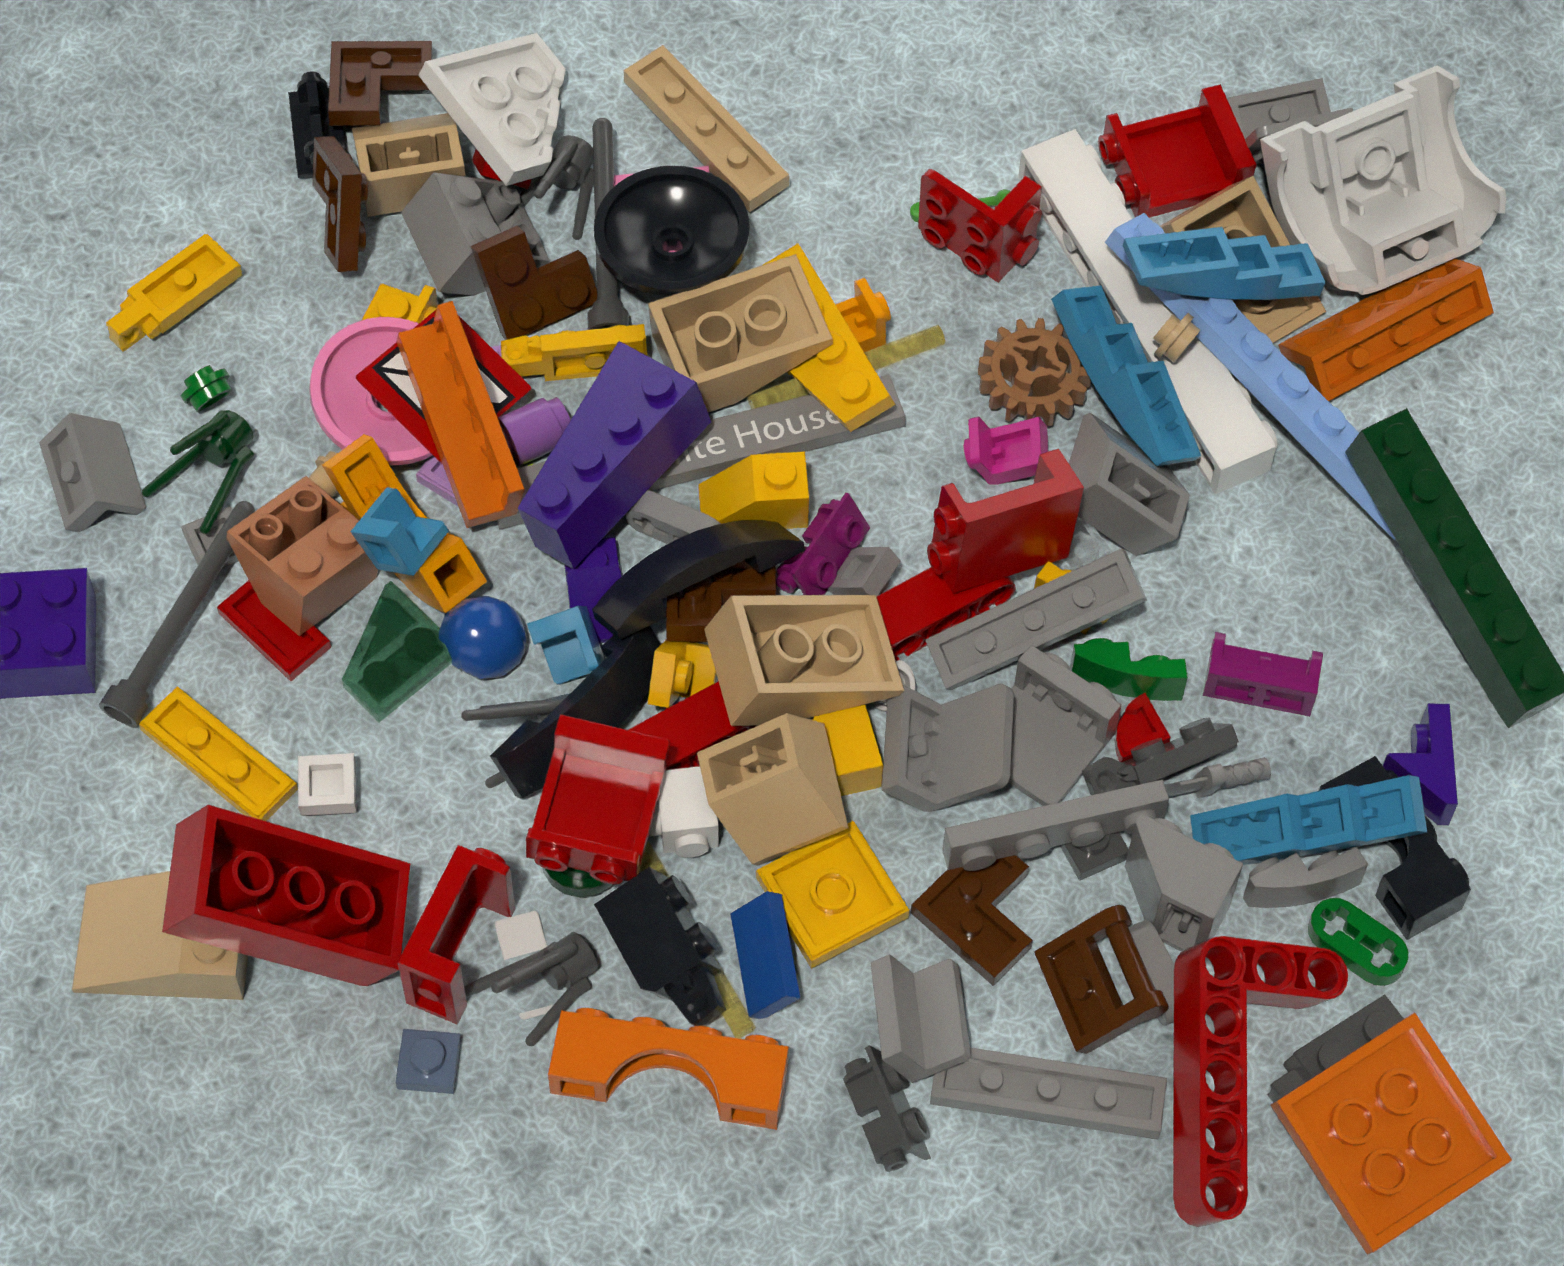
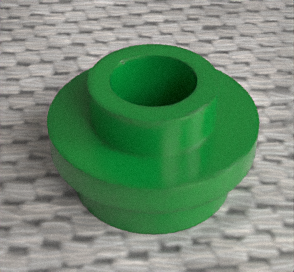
[180,365,232,412]

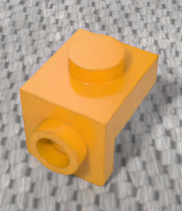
[836,278,891,352]

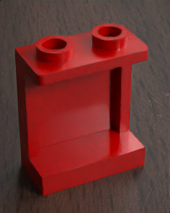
[1098,84,1256,218]
[927,449,1084,593]
[526,714,670,884]
[398,845,516,1025]

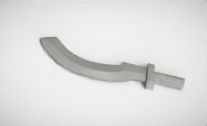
[1164,757,1271,798]

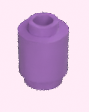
[498,397,571,466]

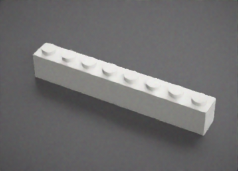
[1018,129,1277,495]

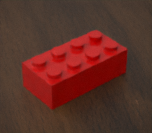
[162,805,410,986]

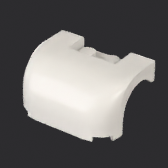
[1260,65,1506,295]

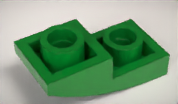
[1070,638,1188,701]

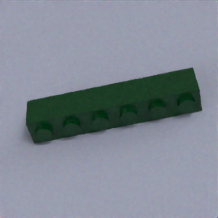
[1345,408,1564,728]

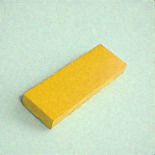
[139,686,298,821]

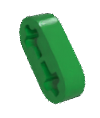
[1308,898,1409,986]

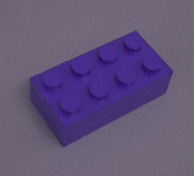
[0,568,96,699]

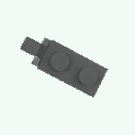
[1082,717,1239,795]
[1267,994,1404,1103]

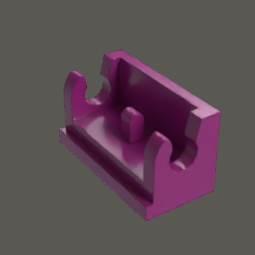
[1203,632,1323,717]

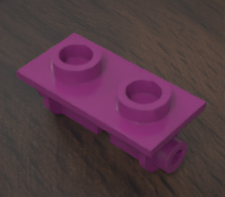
[776,492,870,595]

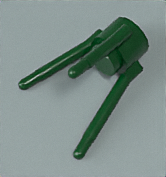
[142,410,254,534]

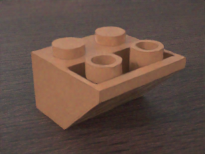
[226,476,378,636]

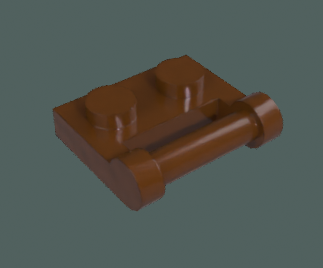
[1034,905,1169,1054]

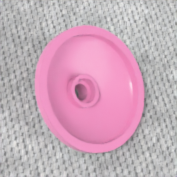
[309,317,432,465]

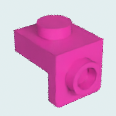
[963,416,1048,485]

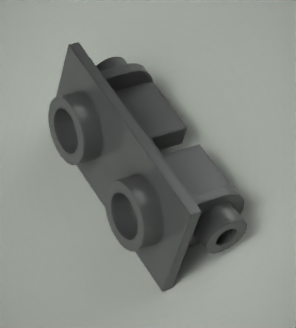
[843,1045,931,1172]

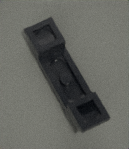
[592,520,805,640]
[490,626,661,798]

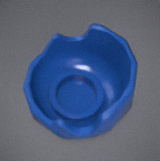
[439,596,527,679]

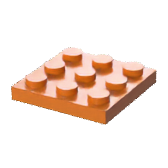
[1271,1013,1512,1255]

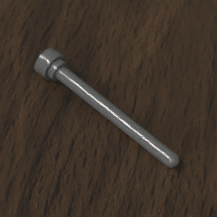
[587,118,629,330]
[99,501,255,728]

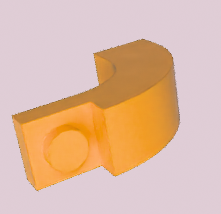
[322,434,487,613]

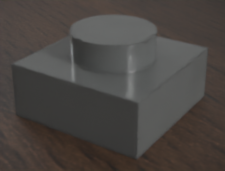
[1060,832,1129,881]

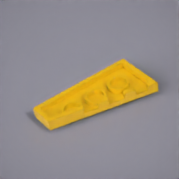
[763,243,896,432]

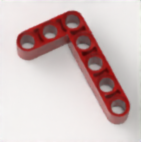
[1173,936,1348,1227]

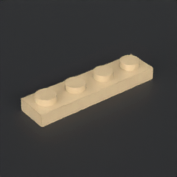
[624,45,789,212]

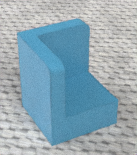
[350,487,449,576]
[527,606,605,684]

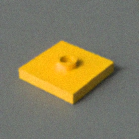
[756,821,909,969]

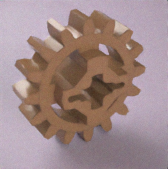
[977,318,1091,426]

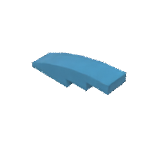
[1122,227,1325,300]
[1051,285,1201,466]
[1190,775,1427,865]

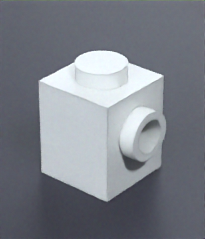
[650,766,719,858]

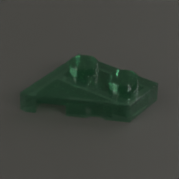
[342,581,452,723]

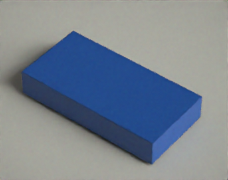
[730,891,800,1019]

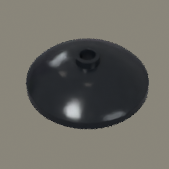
[594,166,750,296]

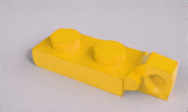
[106,234,242,352]
[501,324,647,381]

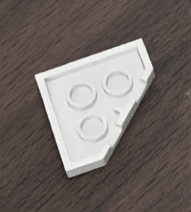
[418,33,566,186]

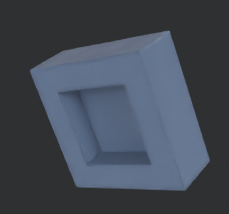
[395,1029,461,1094]

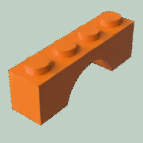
[548,1008,789,1130]

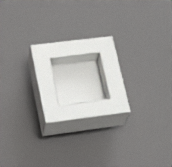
[298,753,356,816]

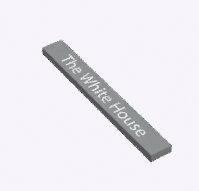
[497,374,905,530]

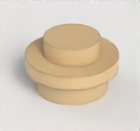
[1152,313,1200,363]

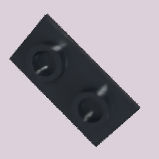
[288,71,346,178]

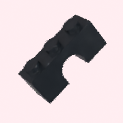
[1319,756,1471,940]

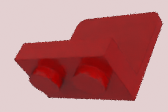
[918,169,1042,283]

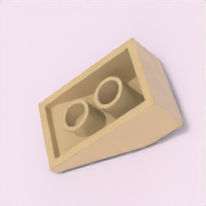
[1160,176,1326,343]
[648,254,833,413]
[704,595,904,726]
[72,871,248,1000]

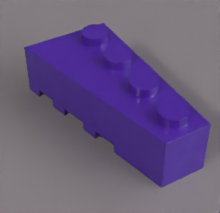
[518,341,711,569]

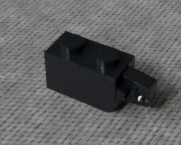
[594,867,726,1026]

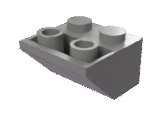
[401,172,550,296]
[1069,413,1190,556]
[1125,813,1243,952]

